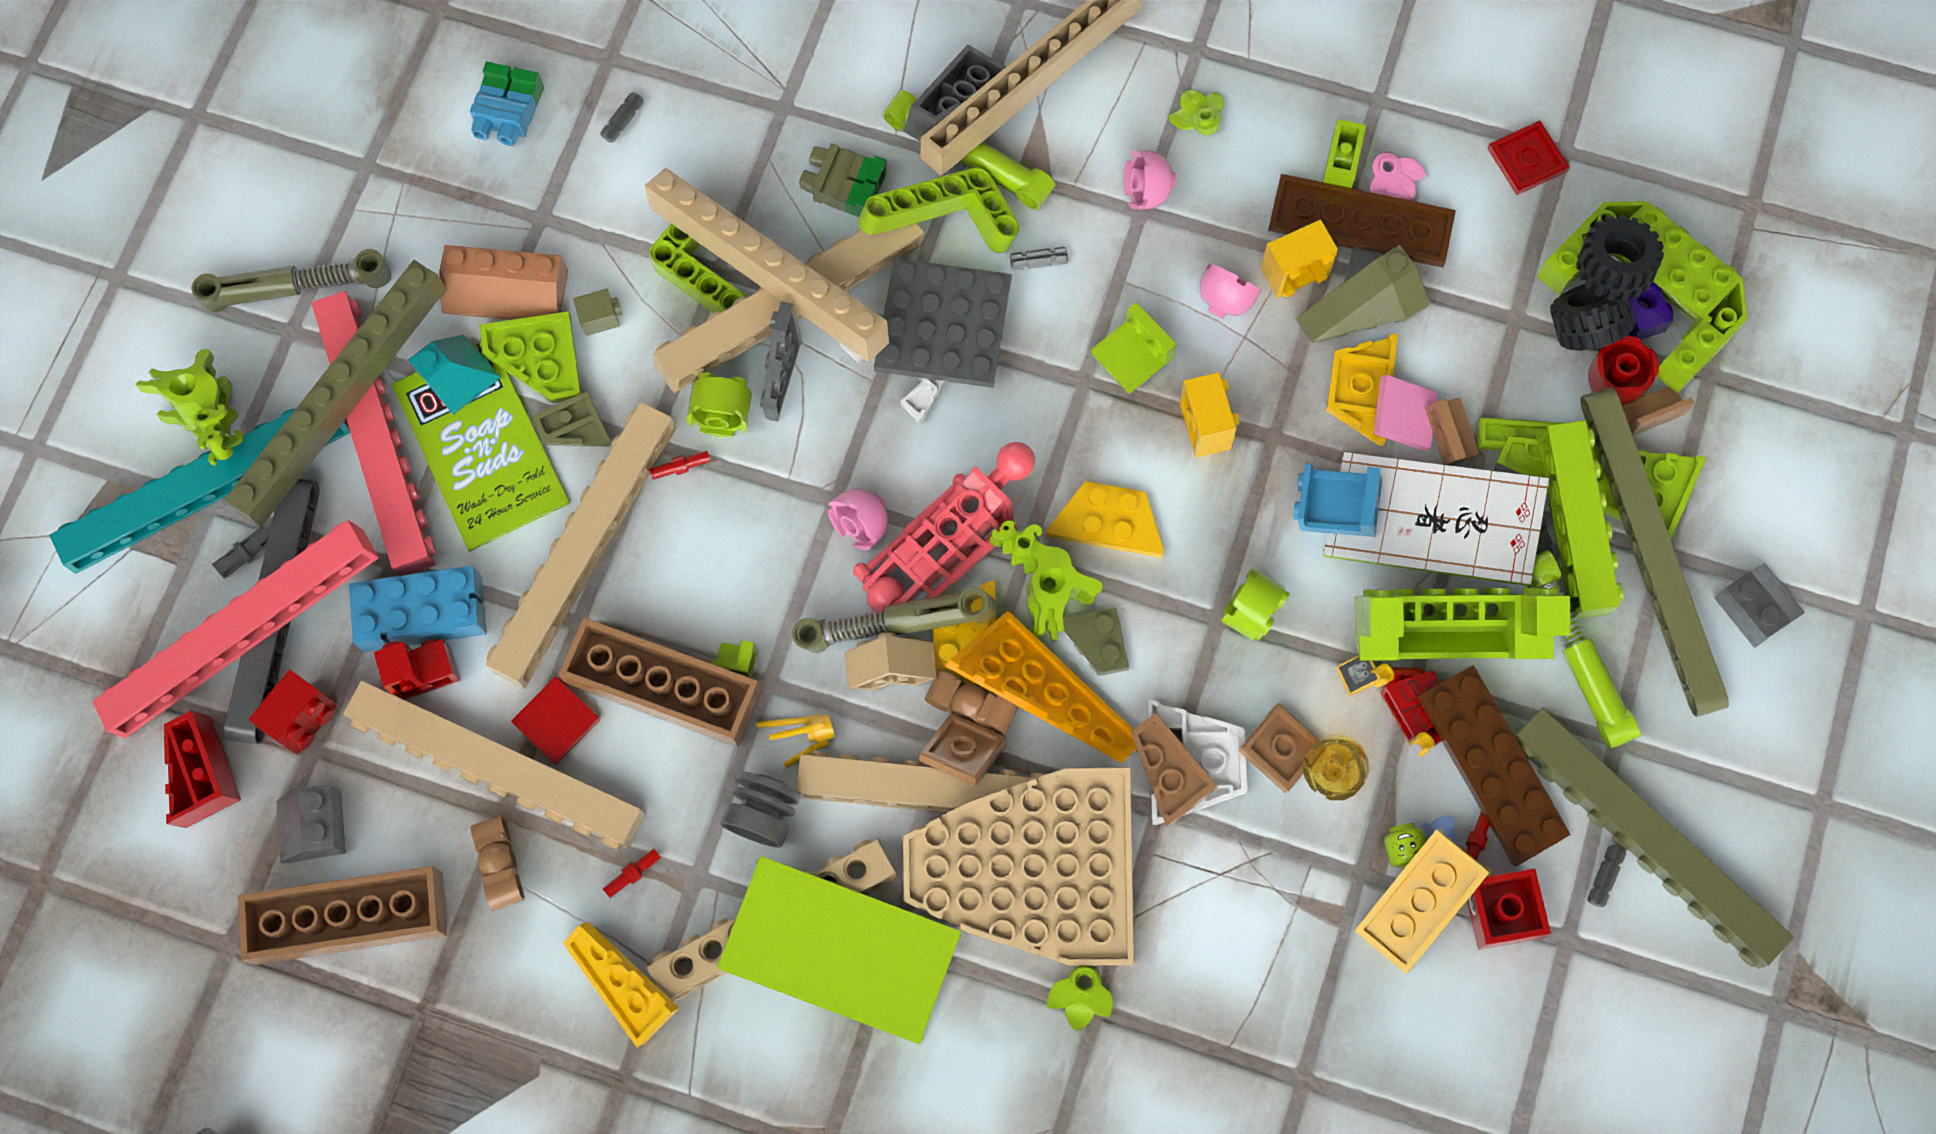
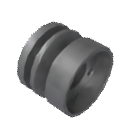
[719,771,802,848]

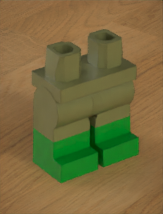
[799,143,887,217]

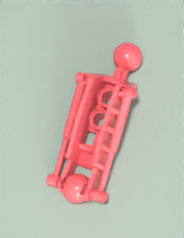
[852,442,1035,613]

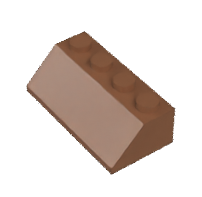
[439,245,568,320]

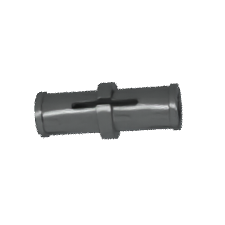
[212,527,269,579]

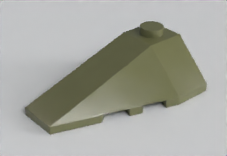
[1296,245,1430,343]

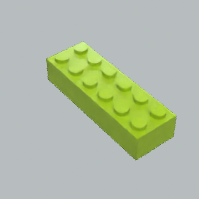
[1537,420,1624,620]

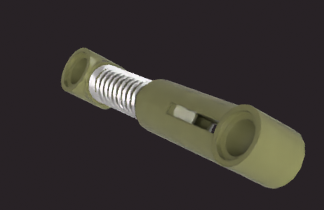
[191,249,391,312]
[792,587,996,653]

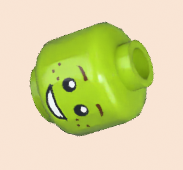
[1384,823,1427,870]

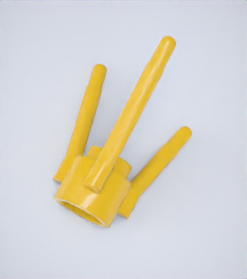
[756,713,835,767]

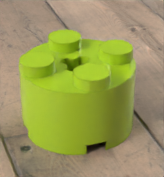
[686,372,752,437]
[1220,567,1290,641]

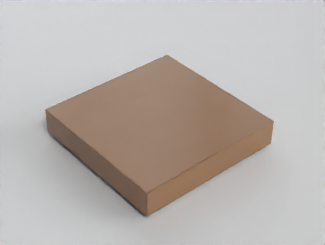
[1237,703,1326,793]
[919,713,1007,786]

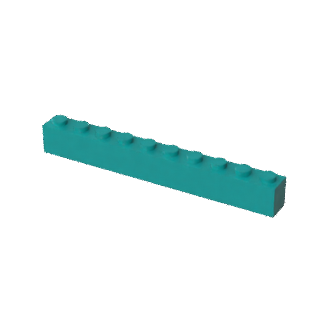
[49,408,351,574]

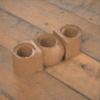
[924,671,1019,736]
[470,815,525,911]

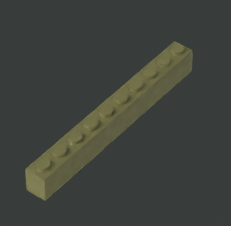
[225,259,447,527]
[1515,708,1794,969]

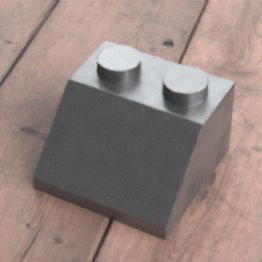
[1714,563,1805,648]
[276,784,346,864]

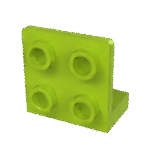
[1091,302,1177,394]

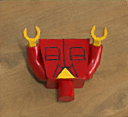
[1370,663,1442,757]

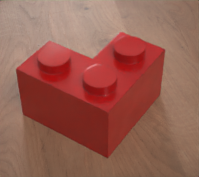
[373,639,460,700]

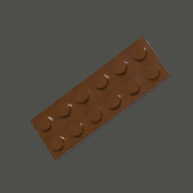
[1268,174,1456,268]
[1416,665,1571,866]

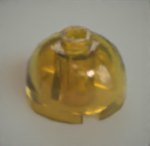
[1302,734,1370,800]

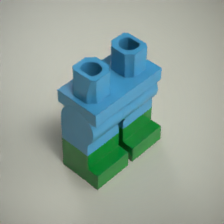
[470,61,544,147]

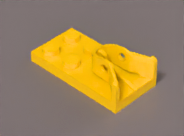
[1355,828,1493,974]

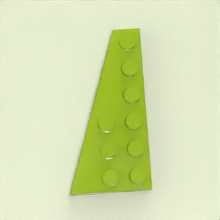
[1495,436,1707,539]

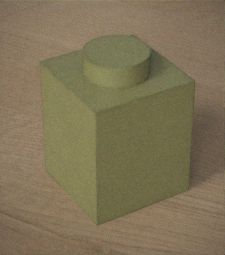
[573,288,622,336]

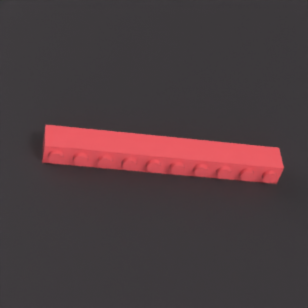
[311,291,437,576]
[92,520,379,738]

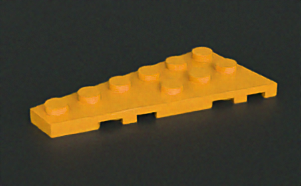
[946,611,1137,763]

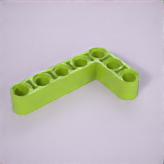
[858,167,1020,253]
[649,223,748,313]

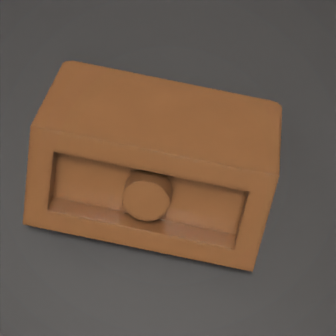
[1622,387,1695,436]
[1425,398,1479,465]

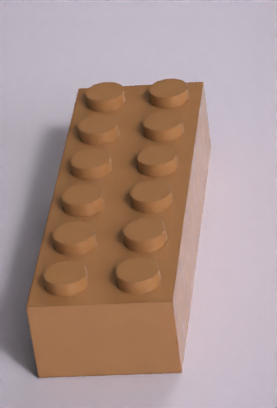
[558,617,762,748]
[238,866,447,965]

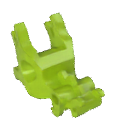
[135,349,245,466]
[989,520,1103,642]

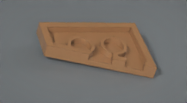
[1131,713,1217,828]

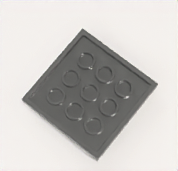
[874,258,1012,388]

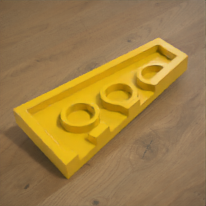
[563,921,679,1048]

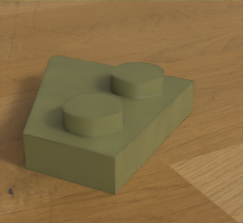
[532,391,612,447]
[1063,608,1129,676]

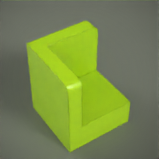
[711,640,758,678]

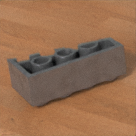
[903,44,1006,142]

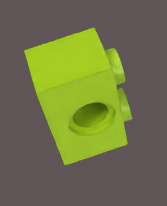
[1322,119,1366,188]

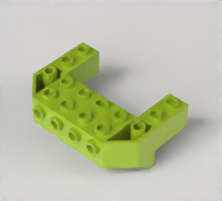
[1537,201,1748,394]
[1355,588,1570,661]

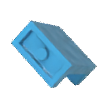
[1293,463,1383,537]

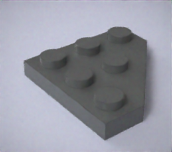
[760,301,802,422]

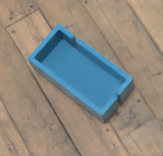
[349,565,486,652]

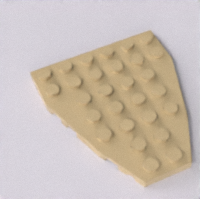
[903,767,1134,966]

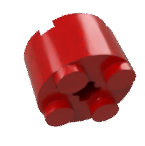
[1588,336,1659,405]

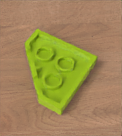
[479,311,581,403]

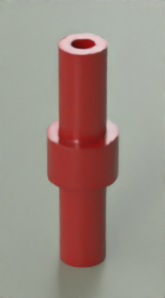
[649,450,711,480]
[1465,811,1489,860]
[602,848,661,898]

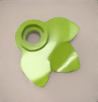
[1168,90,1224,135]
[1047,966,1113,1031]

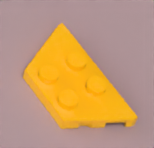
[1326,334,1398,446]
[1046,481,1164,558]
[933,581,996,694]

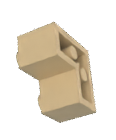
[845,633,937,691]

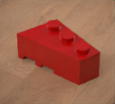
[164,710,241,828]

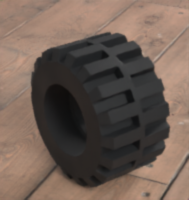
[1576,215,1664,301]
[1550,284,1635,351]

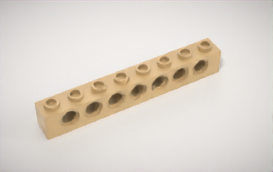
[646,839,897,1002]

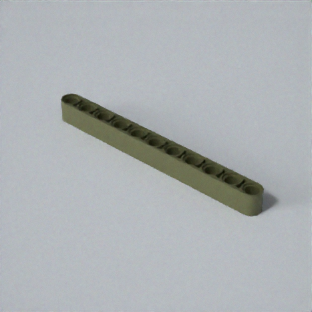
[1580,387,1729,717]

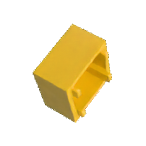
[1261,220,1338,298]
[1179,372,1240,458]

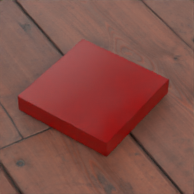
[1487,120,1570,195]
[511,676,601,765]

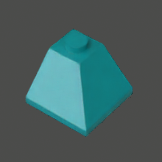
[408,335,500,415]

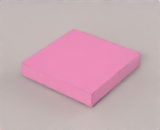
[1373,375,1438,451]

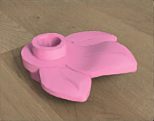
[1370,153,1426,201]

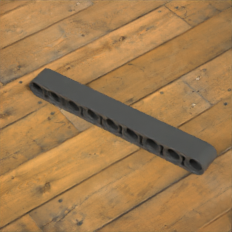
[224,479,320,744]

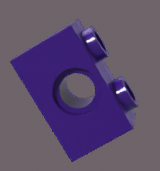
[1628,282,1674,340]

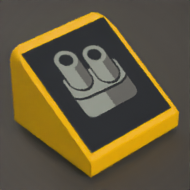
[1336,656,1381,696]

